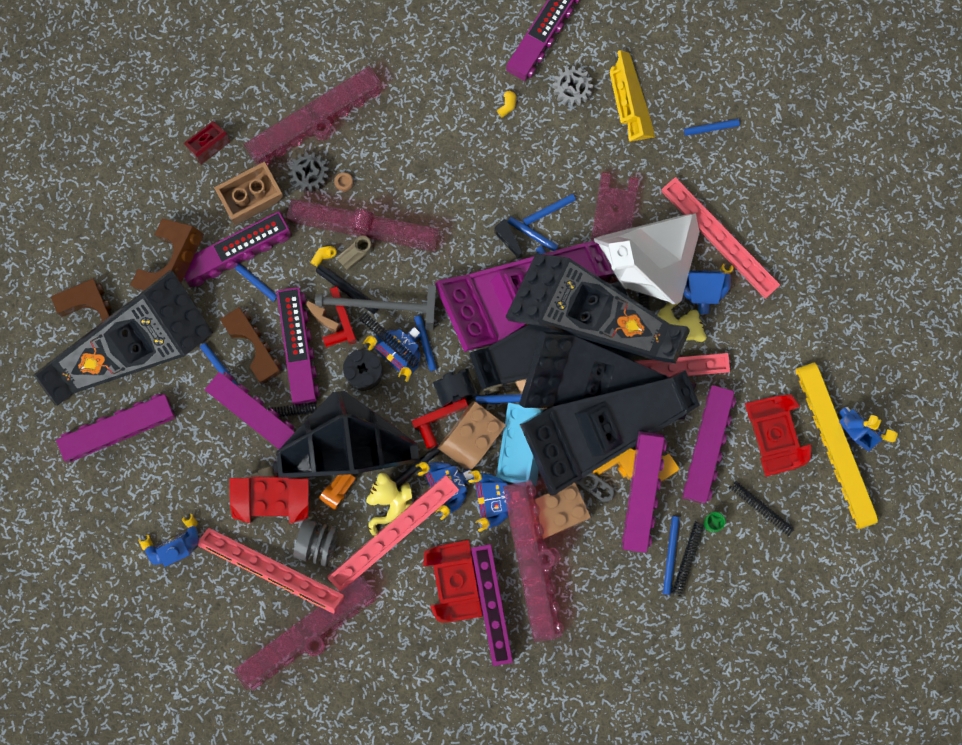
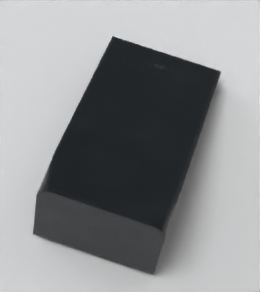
[494,219,522,259]

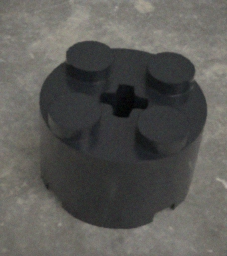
[343,349,383,391]
[433,368,478,407]

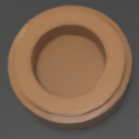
[334,172,353,192]

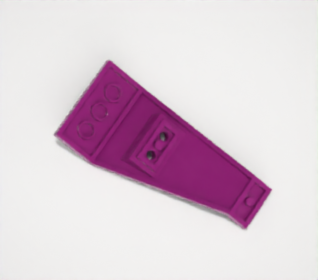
[435,241,614,352]

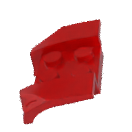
[744,394,811,477]
[229,476,308,524]
[423,540,482,623]

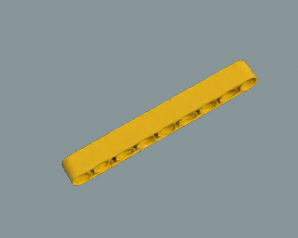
[795,362,878,529]

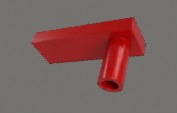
[322,287,357,348]
[412,399,468,449]

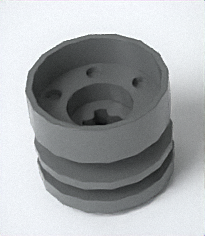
[293,518,338,567]

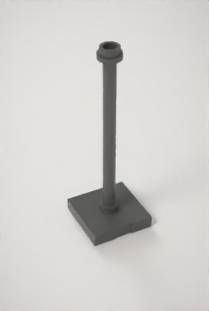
[315,285,436,331]

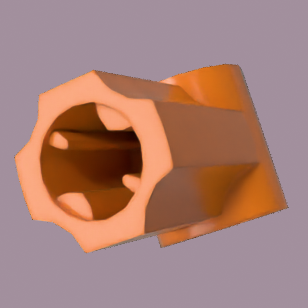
[319,474,356,510]

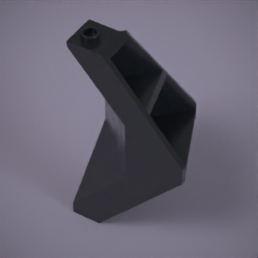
[273,391,419,478]

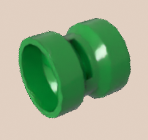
[704,512,726,533]

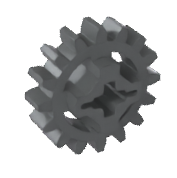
[288,152,329,193]

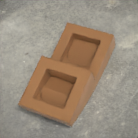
[306,301,340,333]

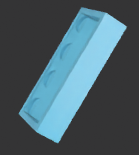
[496,403,545,486]

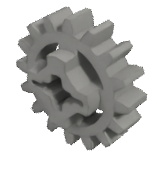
[552,66,593,107]

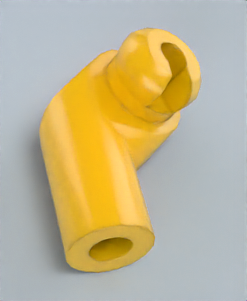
[497,91,517,118]
[310,246,337,267]

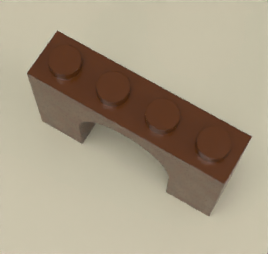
[130,218,204,292]
[50,279,112,323]

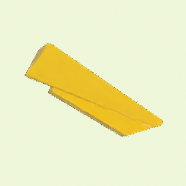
[610,50,655,142]

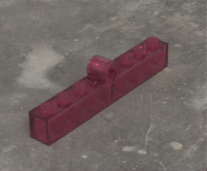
[243,66,382,166]
[287,199,440,252]
[503,481,563,642]
[233,575,377,691]

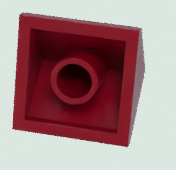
[183,121,230,165]

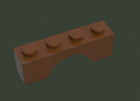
[220,307,282,385]

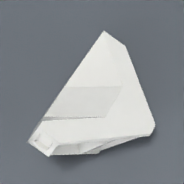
[594,213,700,304]

